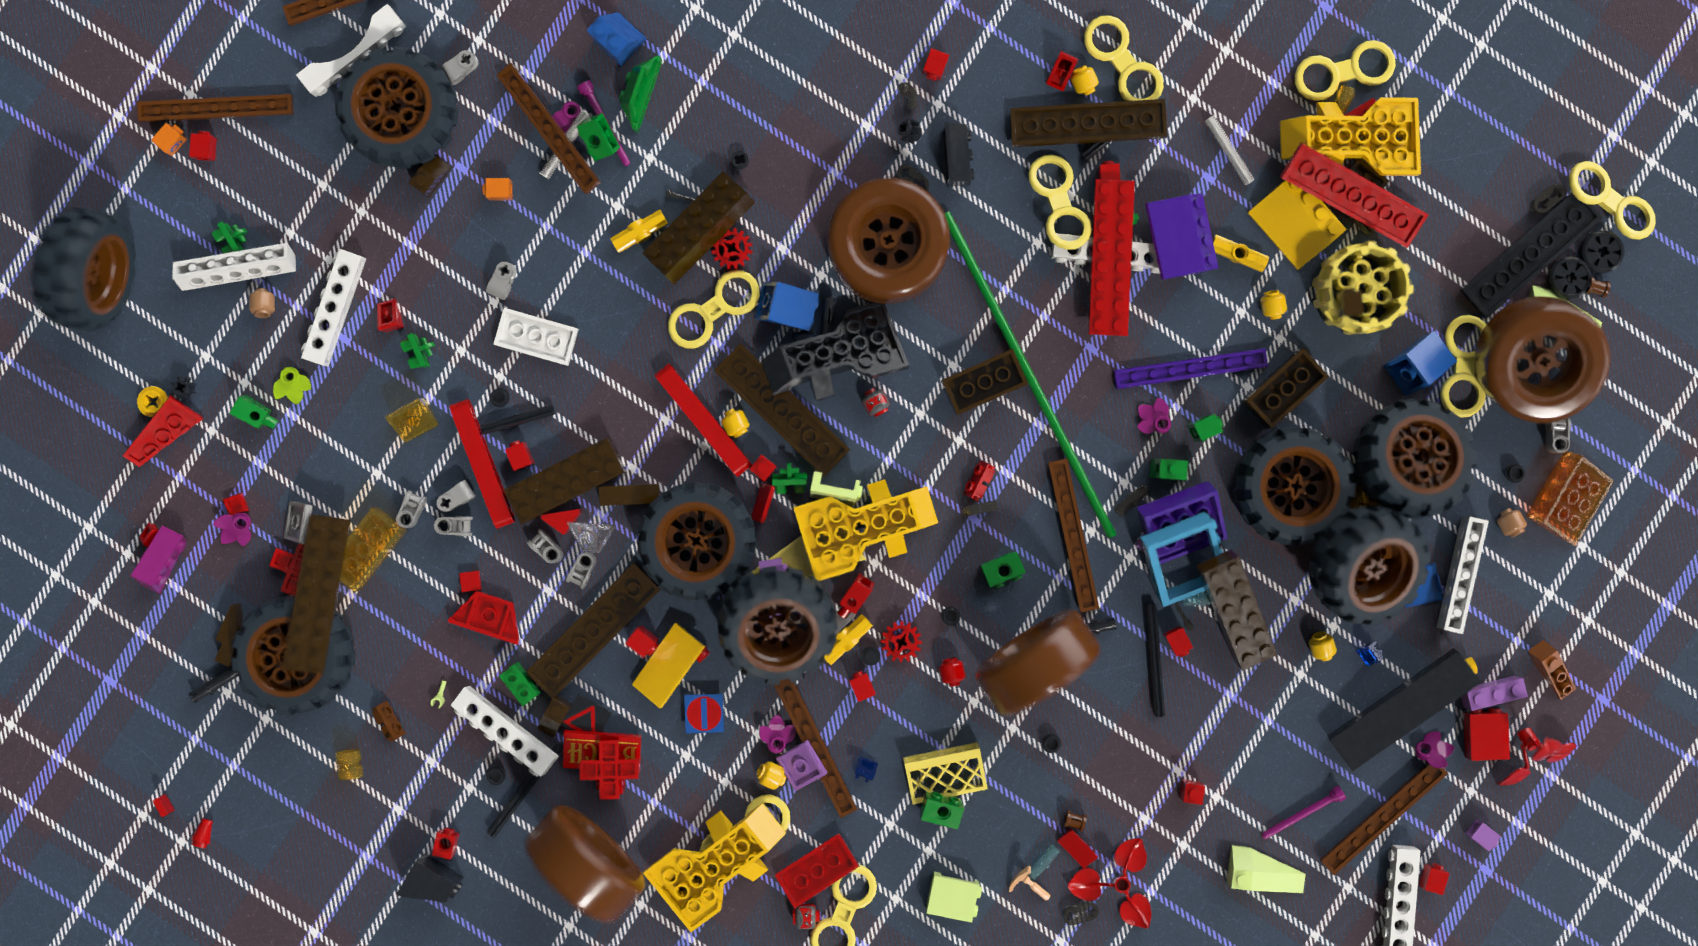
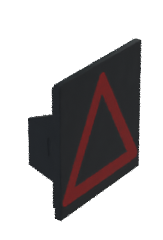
[561,694,612,732]

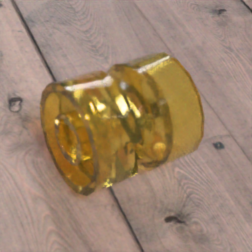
[335,749,364,780]

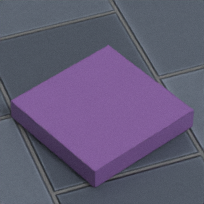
[776,740,828,791]

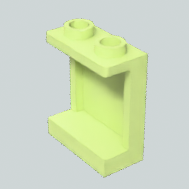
[810,471,863,506]
[926,871,982,923]

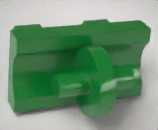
[212,221,248,254]
[400,333,435,369]
[772,463,807,494]

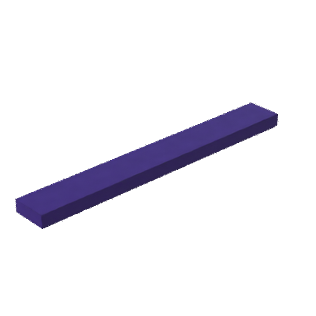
[1113,348,1268,389]

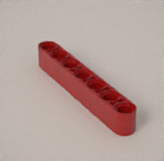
[654,363,752,477]
[449,399,515,529]

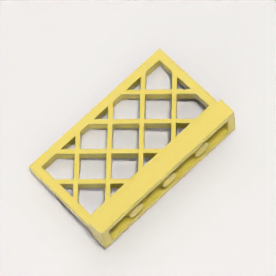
[903,742,988,804]

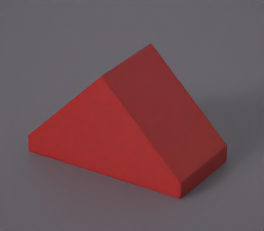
[1046,51,1078,91]
[377,299,404,332]
[541,509,582,535]

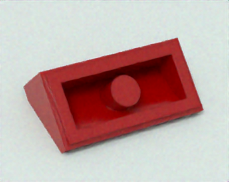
[751,483,775,523]
[1057,827,1098,868]

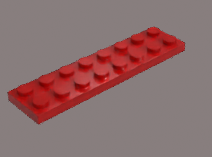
[1280,142,1429,248]
[1088,179,1135,336]

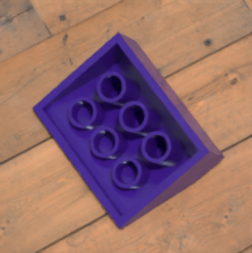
[1145,193,1218,280]
[1137,481,1228,564]

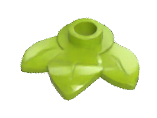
[273,367,311,405]

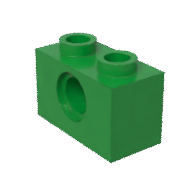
[577,113,620,161]
[1187,414,1223,442]
[980,551,1026,589]
[499,662,542,706]
[919,792,964,829]

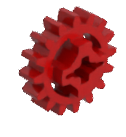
[711,228,753,270]
[881,620,922,663]

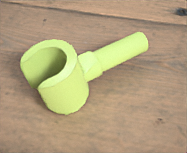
[431,680,447,708]

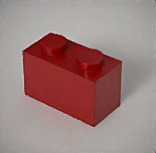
[625,625,659,658]

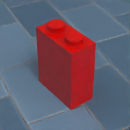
[1463,708,1510,761]

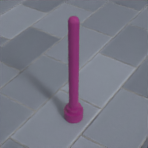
[577,80,630,166]
[1262,785,1346,839]

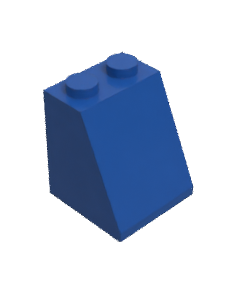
[586,12,647,67]
[754,282,819,331]
[1383,330,1457,396]

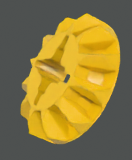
[137,386,168,417]

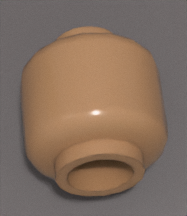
[249,288,275,318]
[1497,508,1527,538]

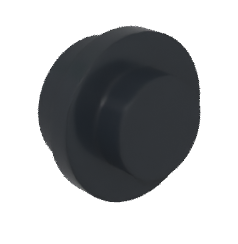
[490,388,510,407]
[1505,464,1525,483]
[941,606,961,626]
[861,646,880,666]
[1042,734,1061,753]
[486,766,506,785]

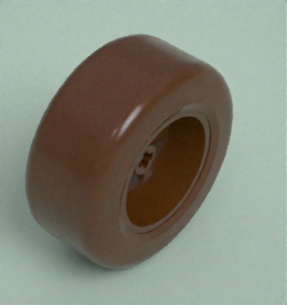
[828,178,950,304]
[1474,296,1611,423]
[975,610,1100,715]
[524,805,645,923]

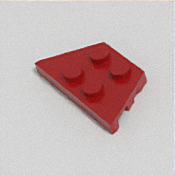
[447,591,520,645]

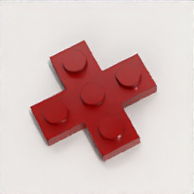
[269,543,305,595]
[580,740,639,799]

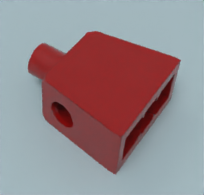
[837,573,875,619]

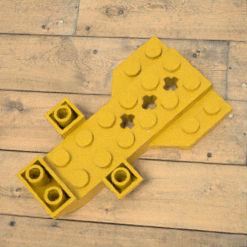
[1280,97,1421,176]
[794,479,938,581]
[643,802,786,932]

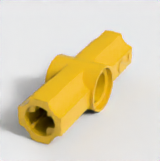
[610,210,668,253]
[1213,235,1269,273]
[824,614,873,665]

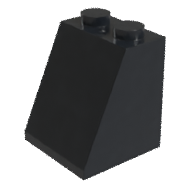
[396,853,464,902]

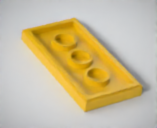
[632,623,705,708]

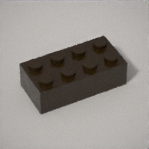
[1241,348,1329,429]
[941,349,1028,416]

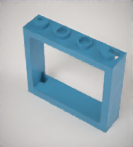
[1140,512,1223,607]

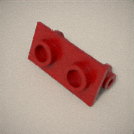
[964,460,995,501]

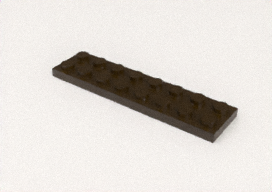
[1010,99,1168,148]
[714,343,850,477]
[283,514,351,674]
[526,563,661,699]

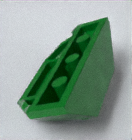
[619,55,663,133]

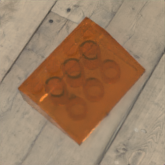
[1526,451,1614,547]

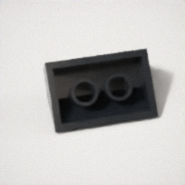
[943,122,974,187]

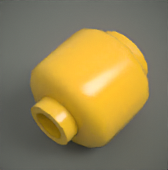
[1070,65,1099,96]
[1260,290,1287,320]
[721,408,750,438]
[1309,631,1337,661]
[756,761,786,790]

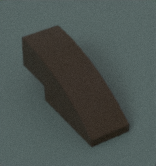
[599,484,659,506]
[214,603,243,667]

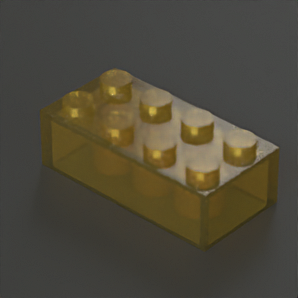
[340,507,408,592]

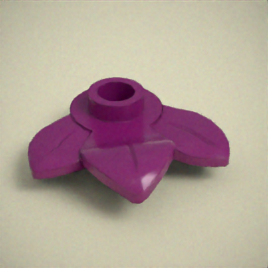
[553,101,581,135]
[1137,398,1171,434]
[213,513,251,546]
[759,714,796,753]
[1415,731,1455,768]

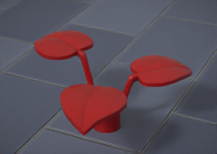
[1496,727,1577,785]
[1067,838,1151,929]

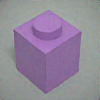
[1465,819,1501,852]

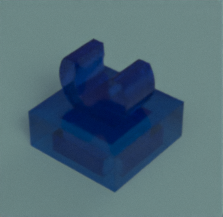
[1356,641,1384,666]
[854,756,878,783]

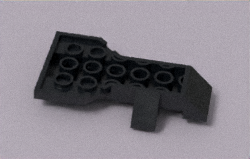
[761,302,909,401]

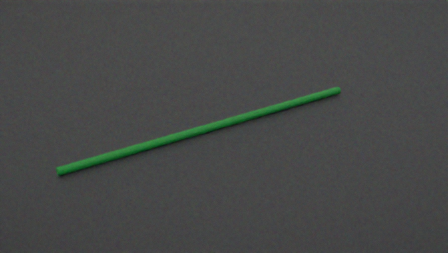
[945,211,1117,538]

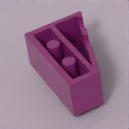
[131,526,187,594]

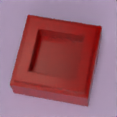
[223,493,249,516]
[139,522,159,547]
[459,570,482,592]
[153,794,175,817]

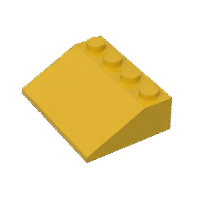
[1248,180,1347,270]

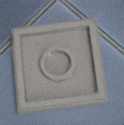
[284,501,312,544]

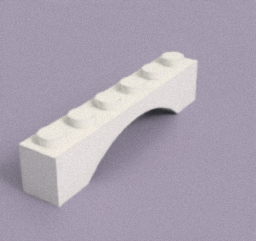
[296,4,406,97]

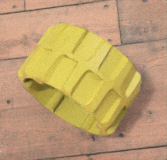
[1312,241,1414,335]

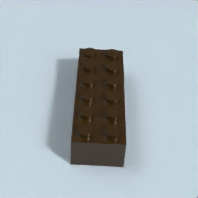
[642,171,755,285]
[504,438,627,524]
[1196,549,1277,671]

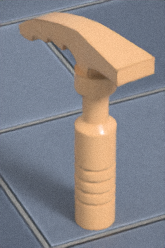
[1009,866,1050,901]

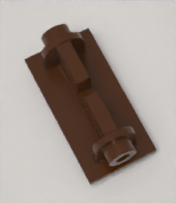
[371,701,406,742]

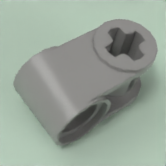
[440,50,479,85]
[486,262,517,300]
[1545,418,1571,454]
[437,480,476,512]
[396,490,427,528]
[434,516,473,536]
[526,529,563,563]
[566,551,597,589]

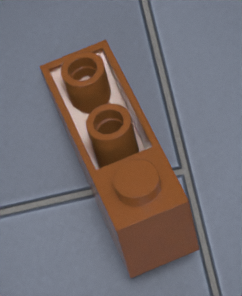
[1528,640,1576,700]

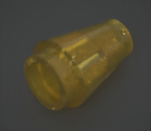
[1335,85,1356,115]

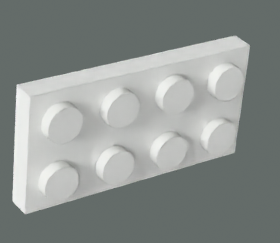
[493,308,579,366]

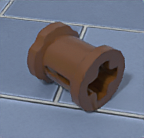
[1586,277,1611,298]
[1063,810,1087,831]

